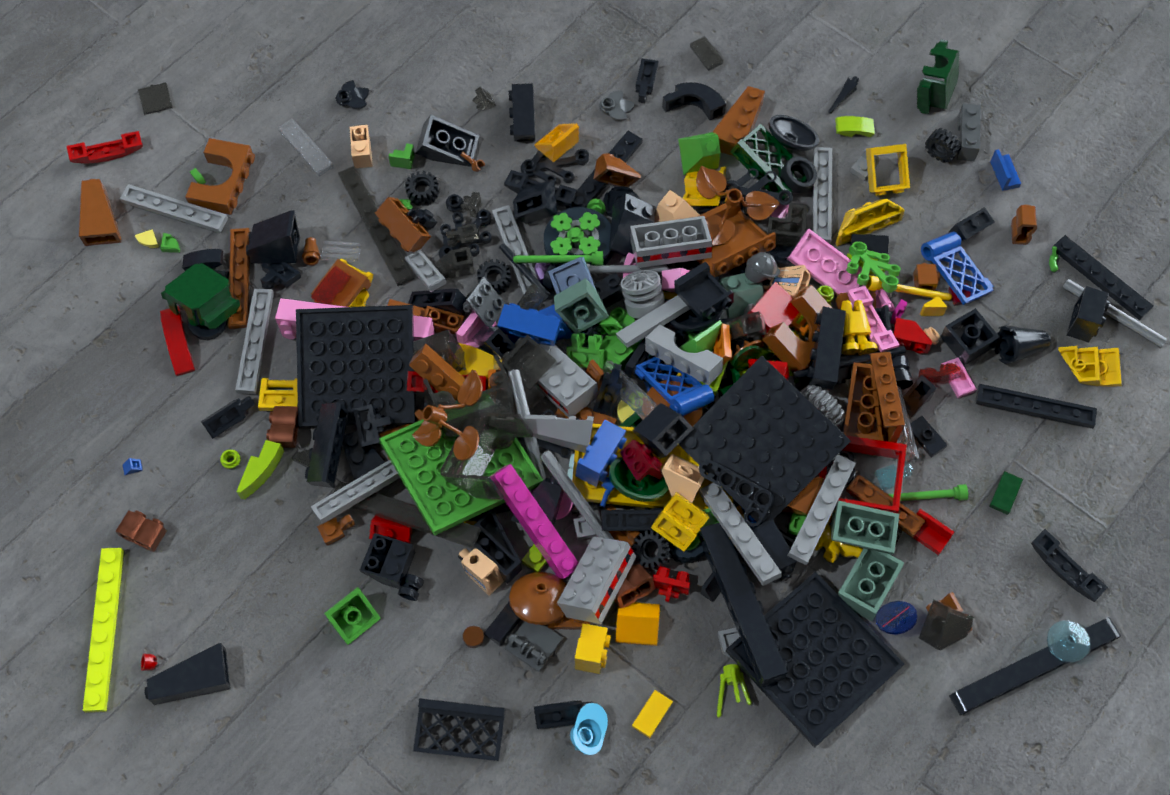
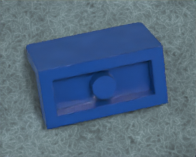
[990,149,1021,191]

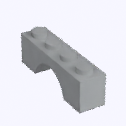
[645,324,723,386]

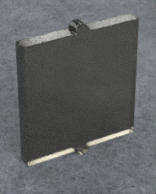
[138,82,173,115]

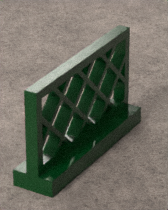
[730,124,807,201]

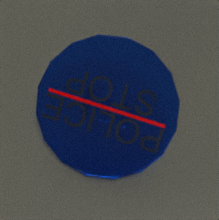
[875,601,918,635]

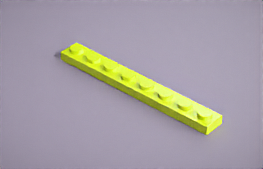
[83,548,124,713]

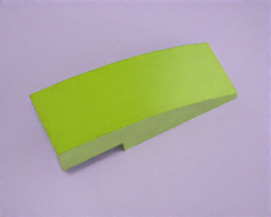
[236,440,284,500]

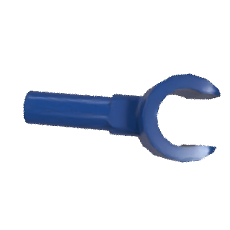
[600,477,615,507]

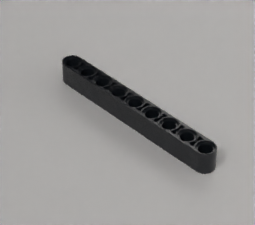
[949,617,1121,716]

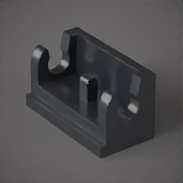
[949,207,995,242]

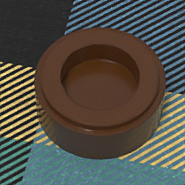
[463,626,484,648]

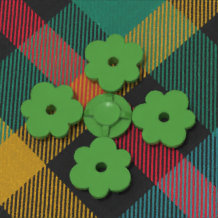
[551,212,600,255]

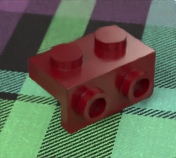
[620,439,663,481]

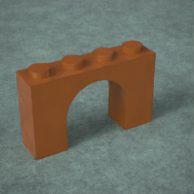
[185,138,255,215]
[762,285,832,372]

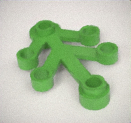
[846,242,901,293]

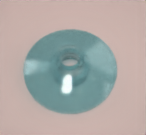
[1047,620,1090,663]

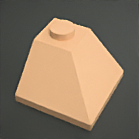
[655,190,699,223]
[662,454,707,503]

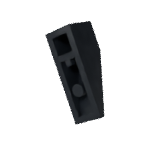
[408,288,467,316]

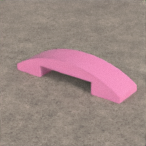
[847,286,899,352]

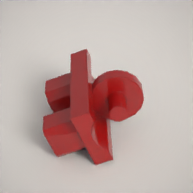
[653,566,690,603]

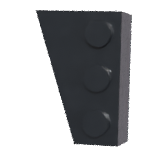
[509,83,536,141]
[463,508,522,584]

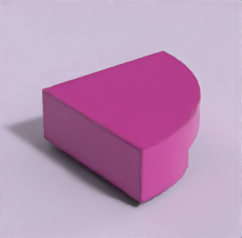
[890,299,907,325]

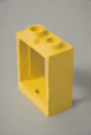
[866,144,910,195]

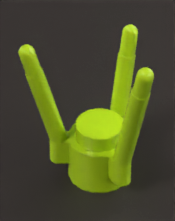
[717,664,751,718]

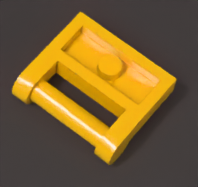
[258,378,298,411]

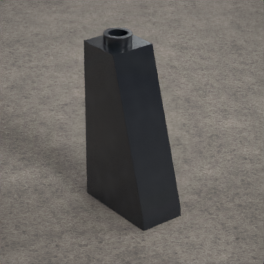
[144,643,231,705]

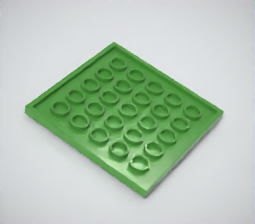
[379,391,543,536]

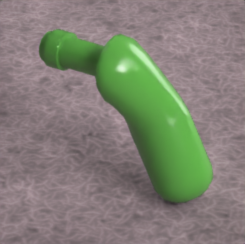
[1049,246,1058,272]

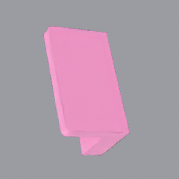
[456,311,497,349]

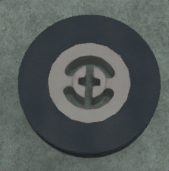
[544,207,613,274]

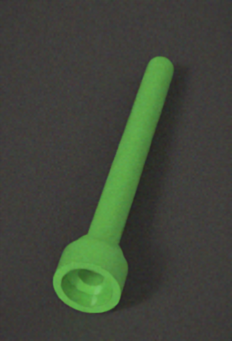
[513,251,603,266]
[888,484,968,501]

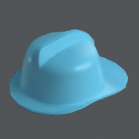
[570,703,608,755]

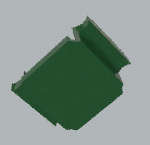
[917,39,959,114]
[161,263,240,330]

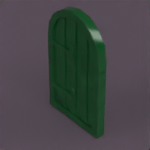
[731,345,775,371]

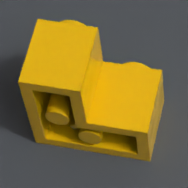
[575,624,611,674]

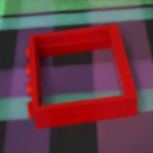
[819,435,907,514]

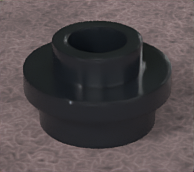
[446,194,464,212]

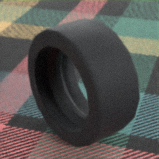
[780,157,817,193]

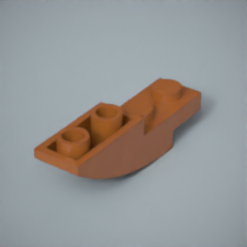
[388,299,464,334]

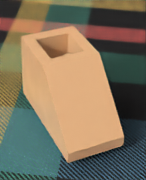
[350,125,373,169]

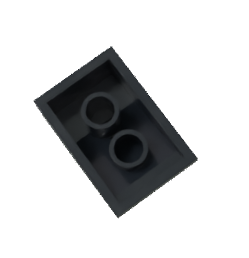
[415,115,479,167]
[609,193,656,257]

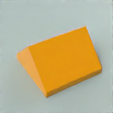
[534,123,579,162]
[615,602,660,646]

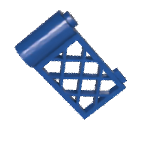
[921,232,994,305]
[635,357,715,416]

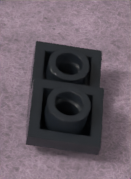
[182,249,223,271]

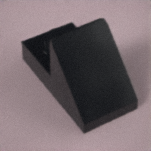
[900,375,937,417]

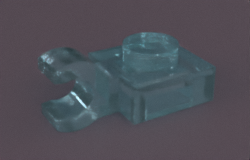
[875,463,914,491]

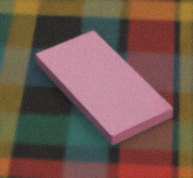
[787,229,862,296]

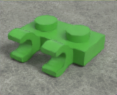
[567,332,604,369]

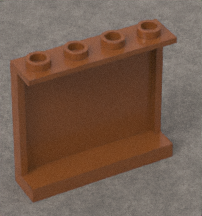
[696,202,776,278]
[870,352,905,443]

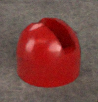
[141,654,157,671]

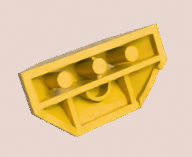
[835,198,905,246]

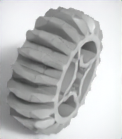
[800,385,846,429]

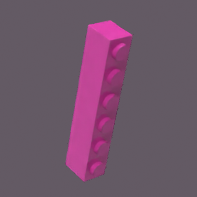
[489,464,578,578]

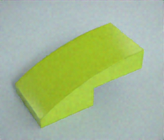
[835,116,875,137]

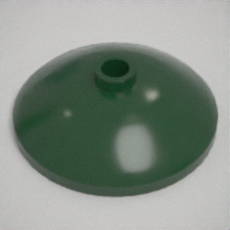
[609,457,668,502]

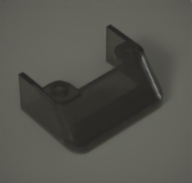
[423,355,517,441]
[440,412,534,500]

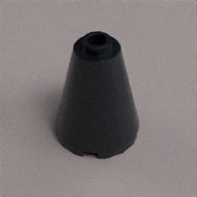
[994,325,1051,364]

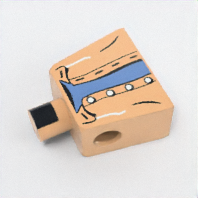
[763,265,811,298]
[458,548,504,596]

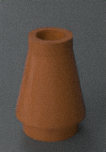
[302,237,321,265]

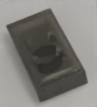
[690,36,723,71]

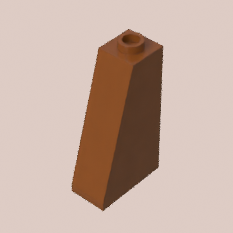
[79,179,122,246]

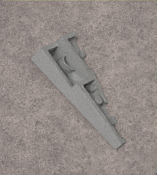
[490,414,594,453]

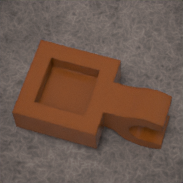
[317,514,355,546]

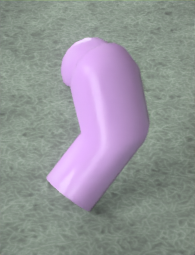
[534,263,550,284]

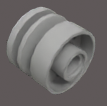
[620,270,666,319]

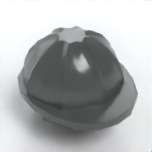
[745,252,780,283]

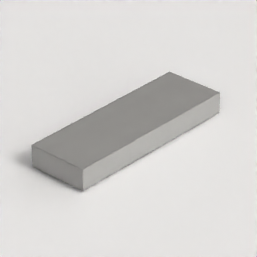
[404,249,447,292]

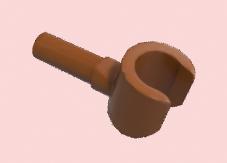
[460,152,485,172]

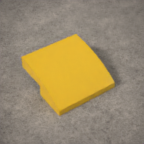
[651,492,709,552]

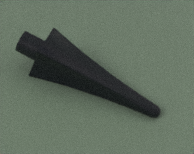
[828,76,859,114]

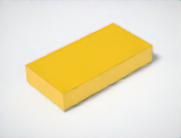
[632,690,673,739]

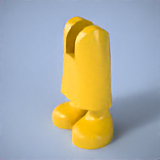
[841,300,878,355]

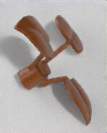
[696,166,779,246]
[412,369,482,461]

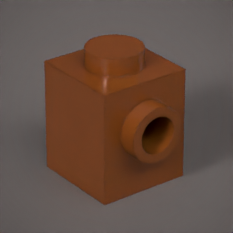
[913,263,940,291]

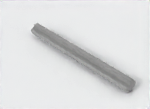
[1063,279,1167,347]
[508,370,546,480]
[540,451,614,540]

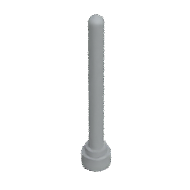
[587,264,669,273]

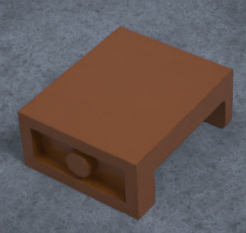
[311,259,371,307]

